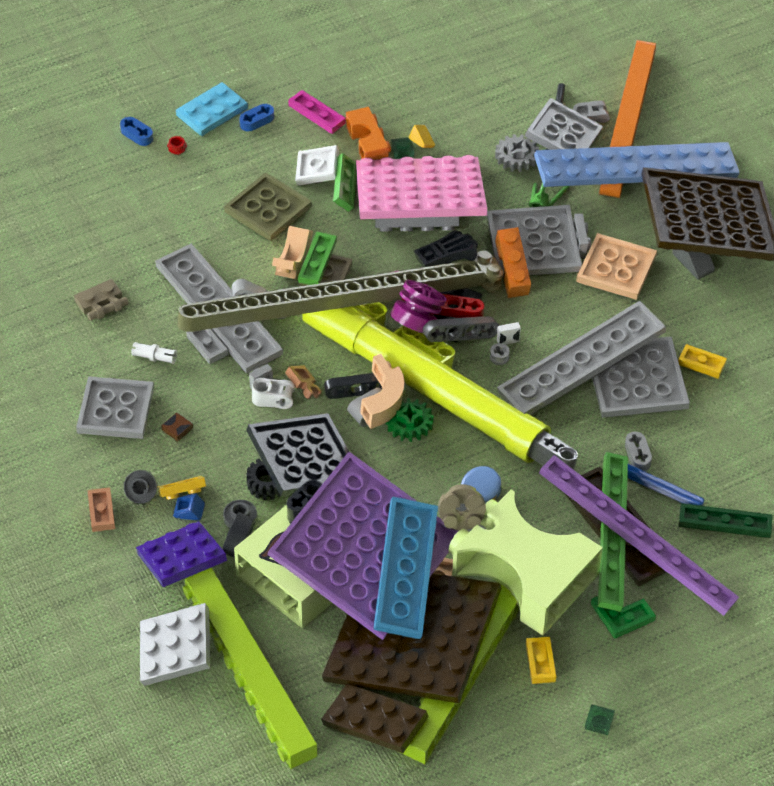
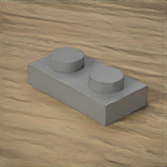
[573,214,591,259]
[186,329,228,364]

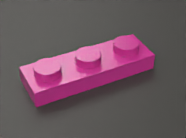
[288,90,346,134]

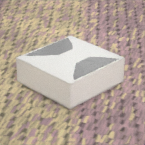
[497,322,521,345]

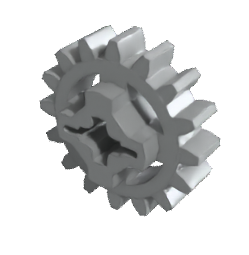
[495,134,539,172]

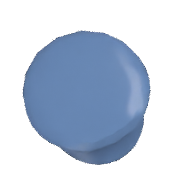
[461,466,501,504]

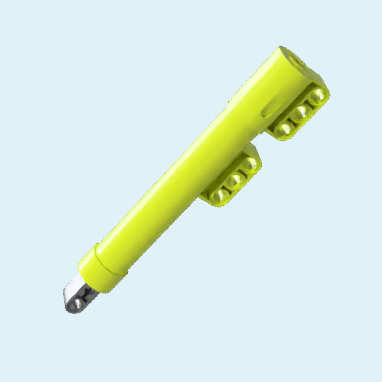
[302,302,578,470]

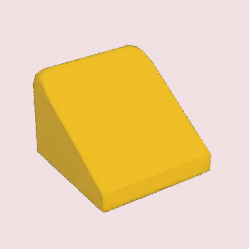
[409,125,435,148]

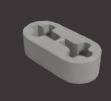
[625,432,652,471]

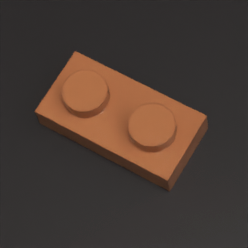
[87,487,115,532]

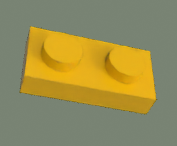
[678,344,727,379]
[157,476,206,500]
[526,637,556,684]

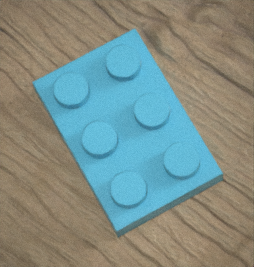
[176,82,248,136]

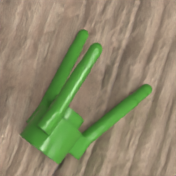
[528,183,570,208]

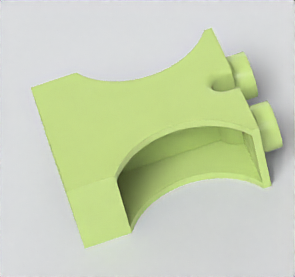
[448,490,603,635]

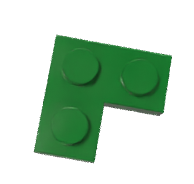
[591,596,656,639]

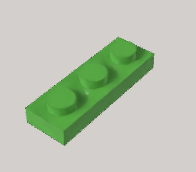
[333,153,357,212]
[298,232,337,285]

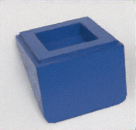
[173,493,205,521]

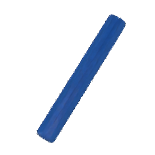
[627,464,705,506]

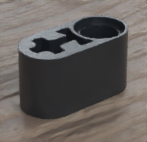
[287,480,322,523]

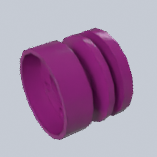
[390,280,447,333]

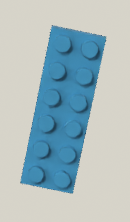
[373,497,438,639]

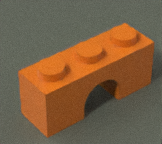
[346,107,391,160]
[495,227,531,298]

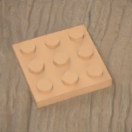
[576,233,657,300]

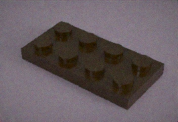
[321,684,429,753]

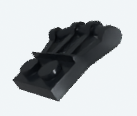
[414,230,478,267]

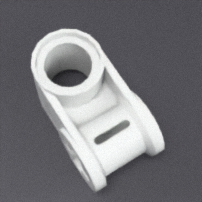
[252,378,295,409]

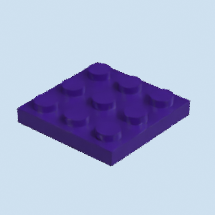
[136,521,227,587]

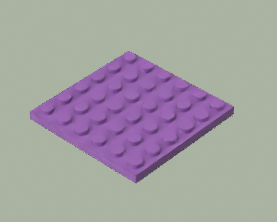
[267,452,458,640]

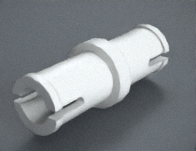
[131,342,177,364]

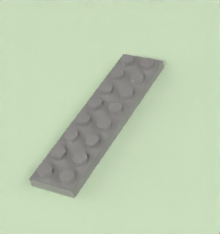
[155,243,283,374]
[497,301,666,415]

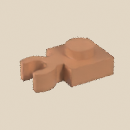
[285,365,321,399]

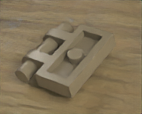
[74,279,129,321]

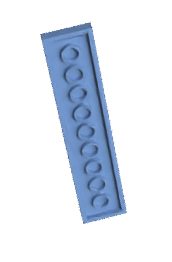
[534,142,740,187]

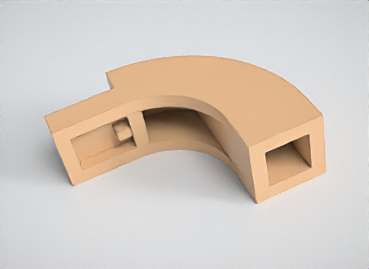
[272,226,313,279]
[360,354,404,429]

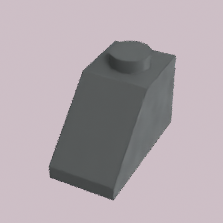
[672,249,715,280]

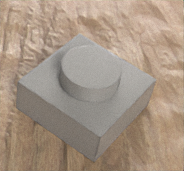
[249,364,273,389]

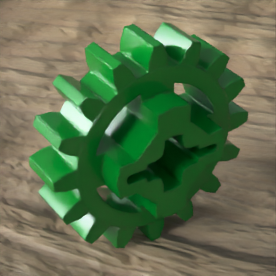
[385,398,434,442]

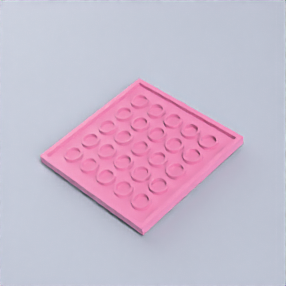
[356,155,487,219]

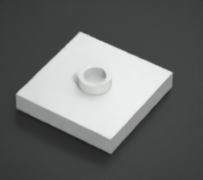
[295,145,339,186]

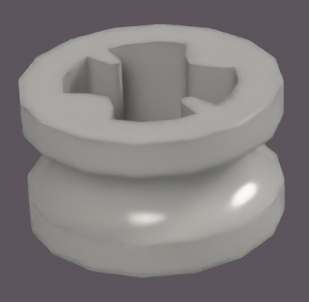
[490,343,510,365]

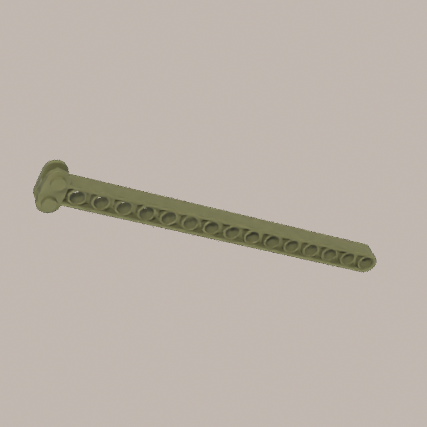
[177,251,504,332]

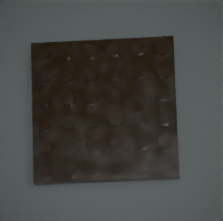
[641,167,774,261]
[322,574,502,703]

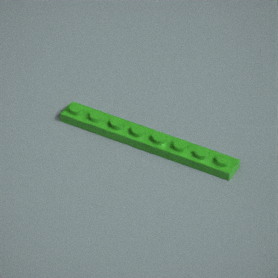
[598,452,628,612]

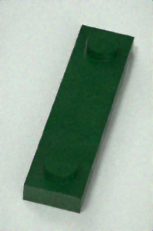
[678,503,773,538]

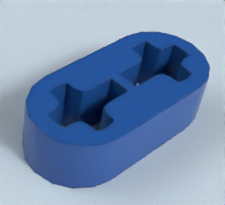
[239,104,274,131]
[120,117,153,146]

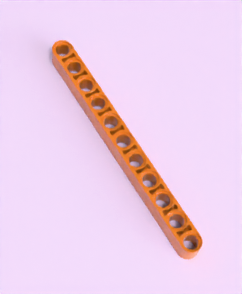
[599,40,656,198]

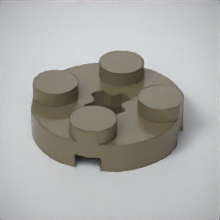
[438,484,486,530]

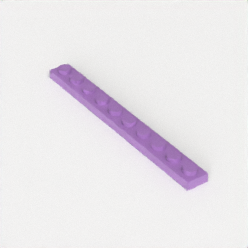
[539,455,739,616]

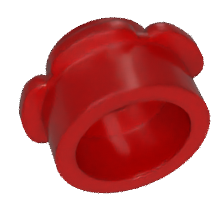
[167,136,187,155]

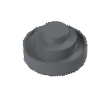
[124,470,158,503]
[223,500,257,529]

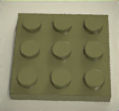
[224,172,312,241]

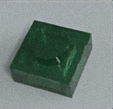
[391,137,414,159]
[585,704,615,735]

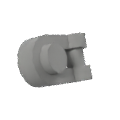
[573,101,610,123]

